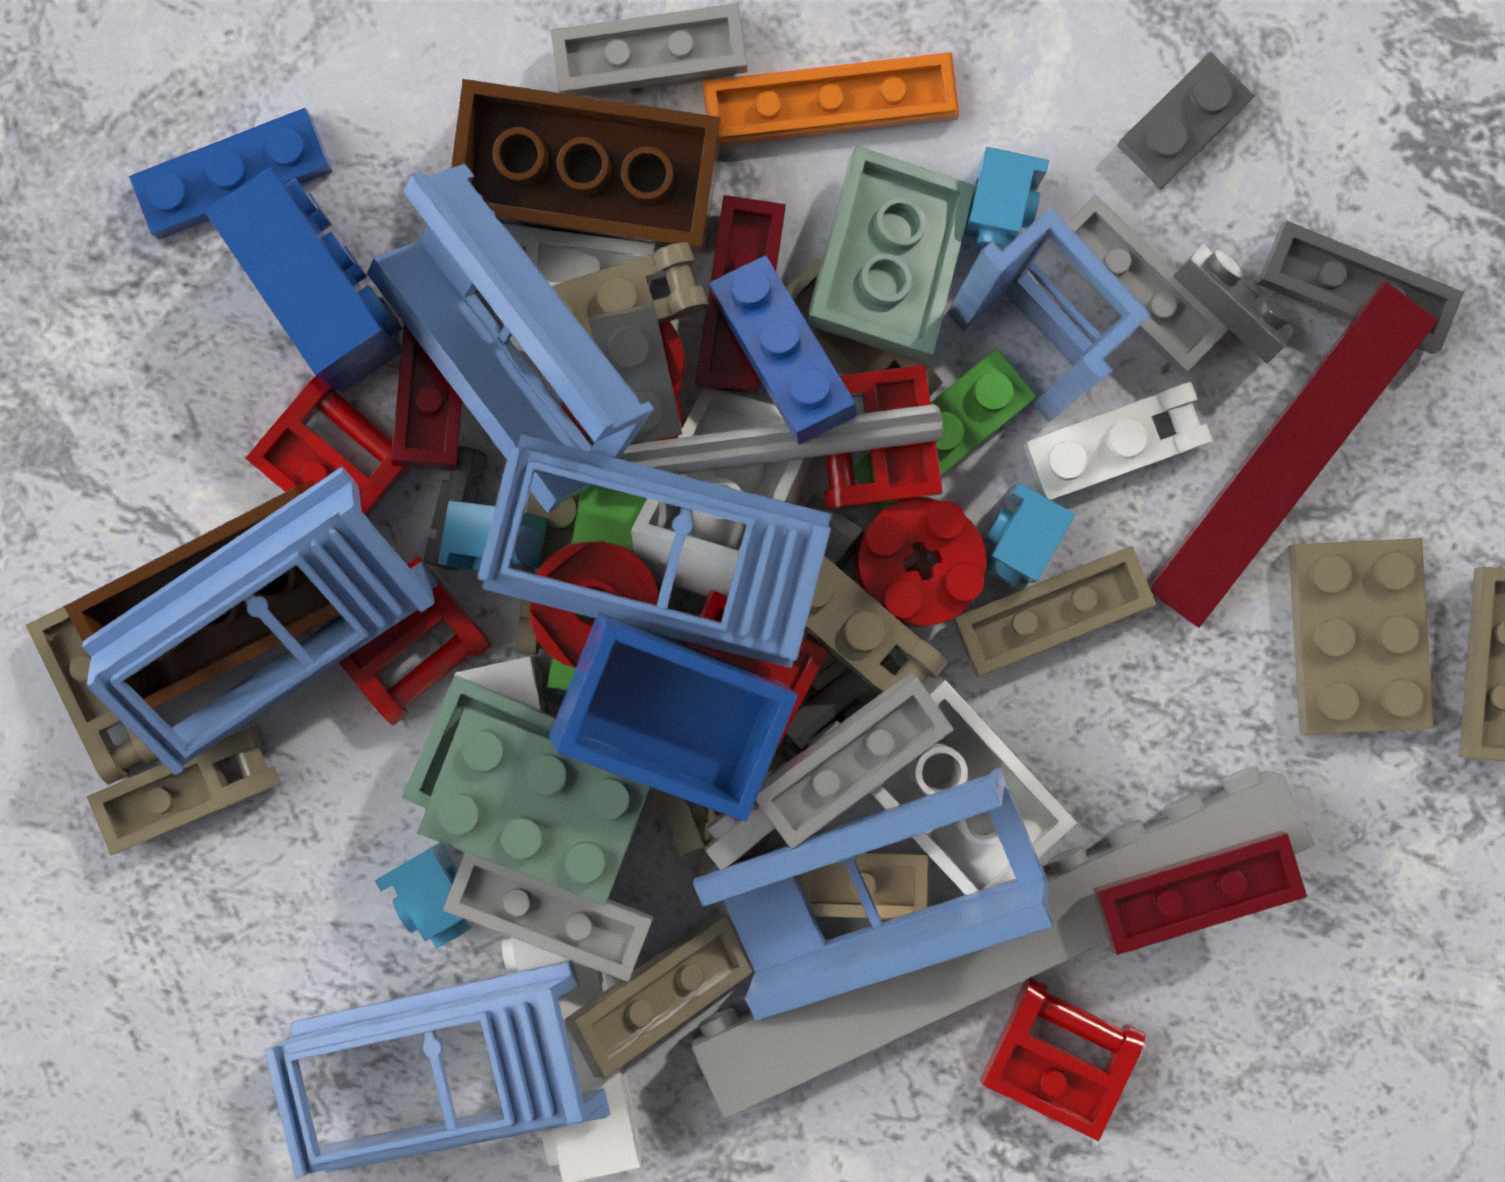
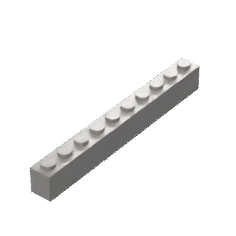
[691,766,1315,1120]

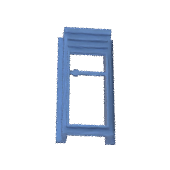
[366,164,654,513]
[947,207,1151,422]
[477,434,831,668]
[82,466,438,776]
[693,768,1053,1021]
[265,960,611,1178]

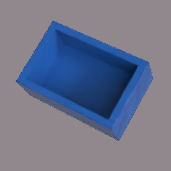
[204,167,403,393]
[549,612,798,822]

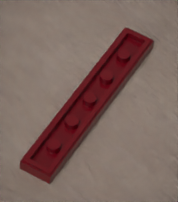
[1148,281,1438,628]

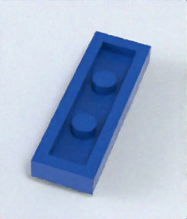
[129,108,333,240]
[709,255,857,445]

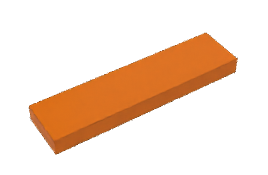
[703,52,959,146]

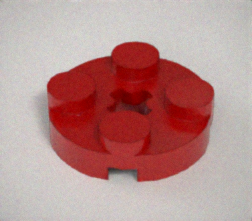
[855,497,986,628]
[529,541,659,668]

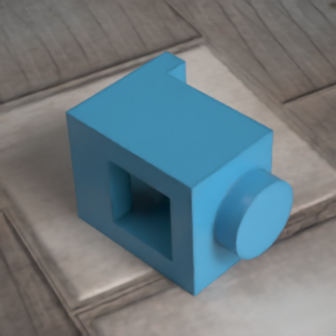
[964,146,1049,252]
[983,482,1076,588]
[438,501,548,572]
[375,842,470,949]

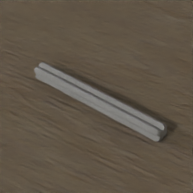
[620,404,943,475]

